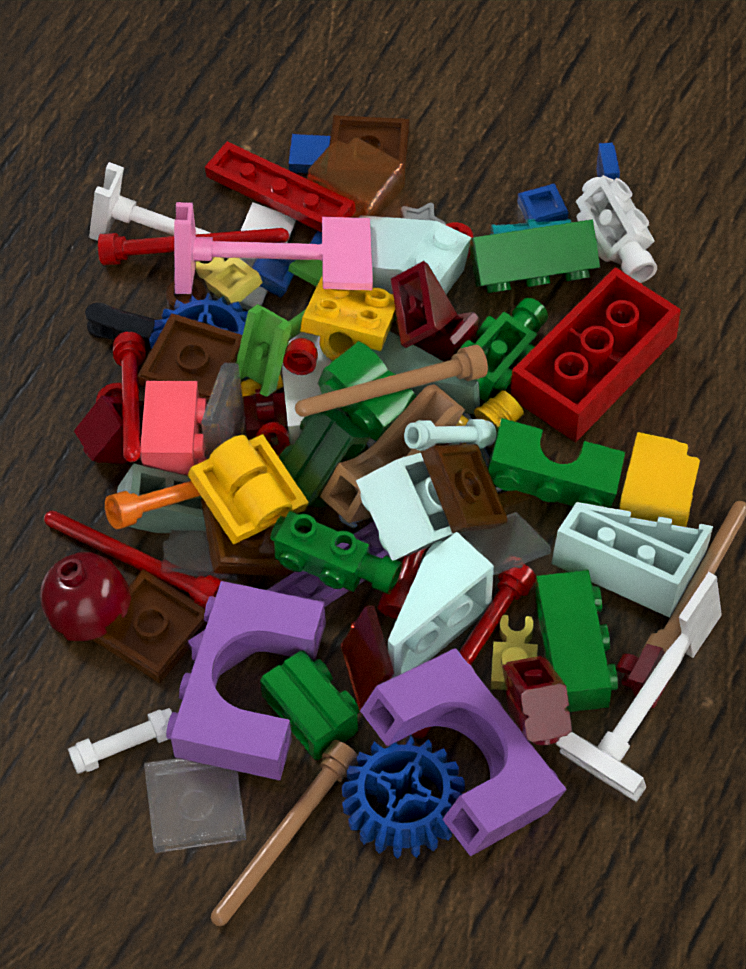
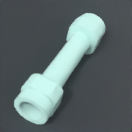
[404,419,497,451]

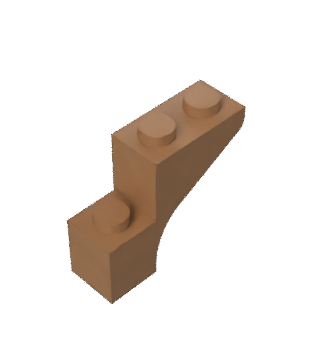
[320,384,465,523]

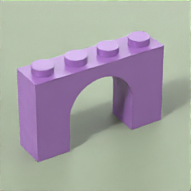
[166,581,326,780]
[360,648,567,857]

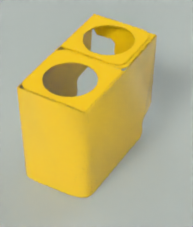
[619,432,700,527]

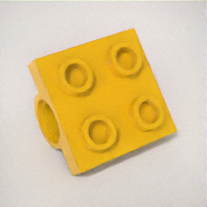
[300,277,396,361]
[188,434,309,545]

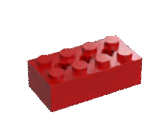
[511,267,681,443]

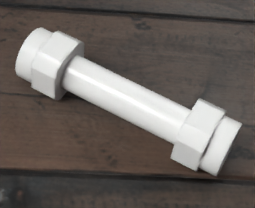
[68,708,172,774]

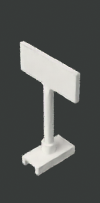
[89,162,296,310]
[556,572,722,802]

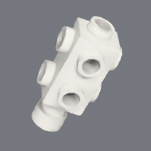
[576,175,657,283]

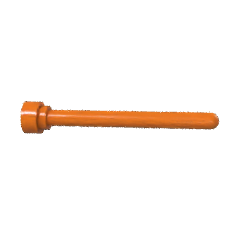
[105,455,280,529]

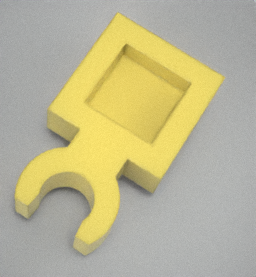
[195,257,263,305]
[491,615,538,690]

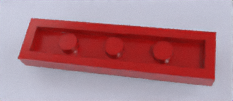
[205,141,356,232]

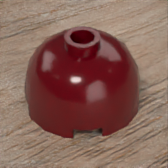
[40,552,131,641]

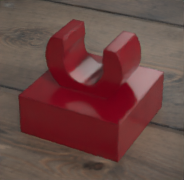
[243,389,288,440]
[616,644,670,709]

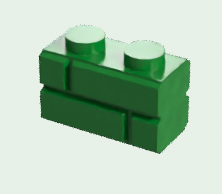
[260,650,360,761]

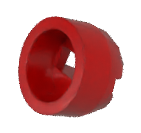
[283,338,318,375]
[256,422,290,456]

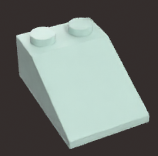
[359,215,471,294]
[356,443,464,561]
[388,532,494,680]

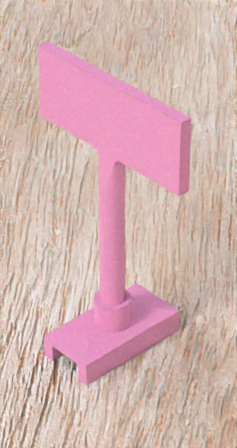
[174,202,373,294]

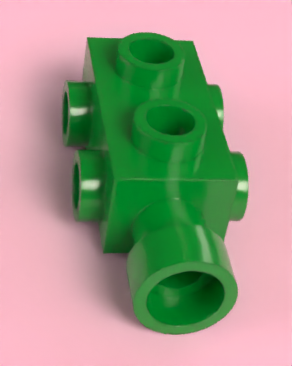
[461,298,548,402]
[270,511,403,595]

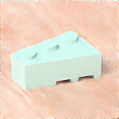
[551,502,713,618]

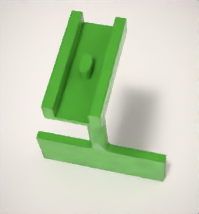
[233,260,397,397]

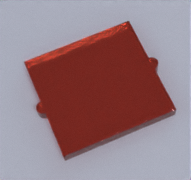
[341,606,394,710]

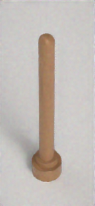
[295,344,488,417]
[642,501,746,653]
[211,740,358,926]

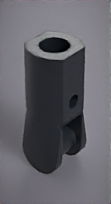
[85,302,157,349]

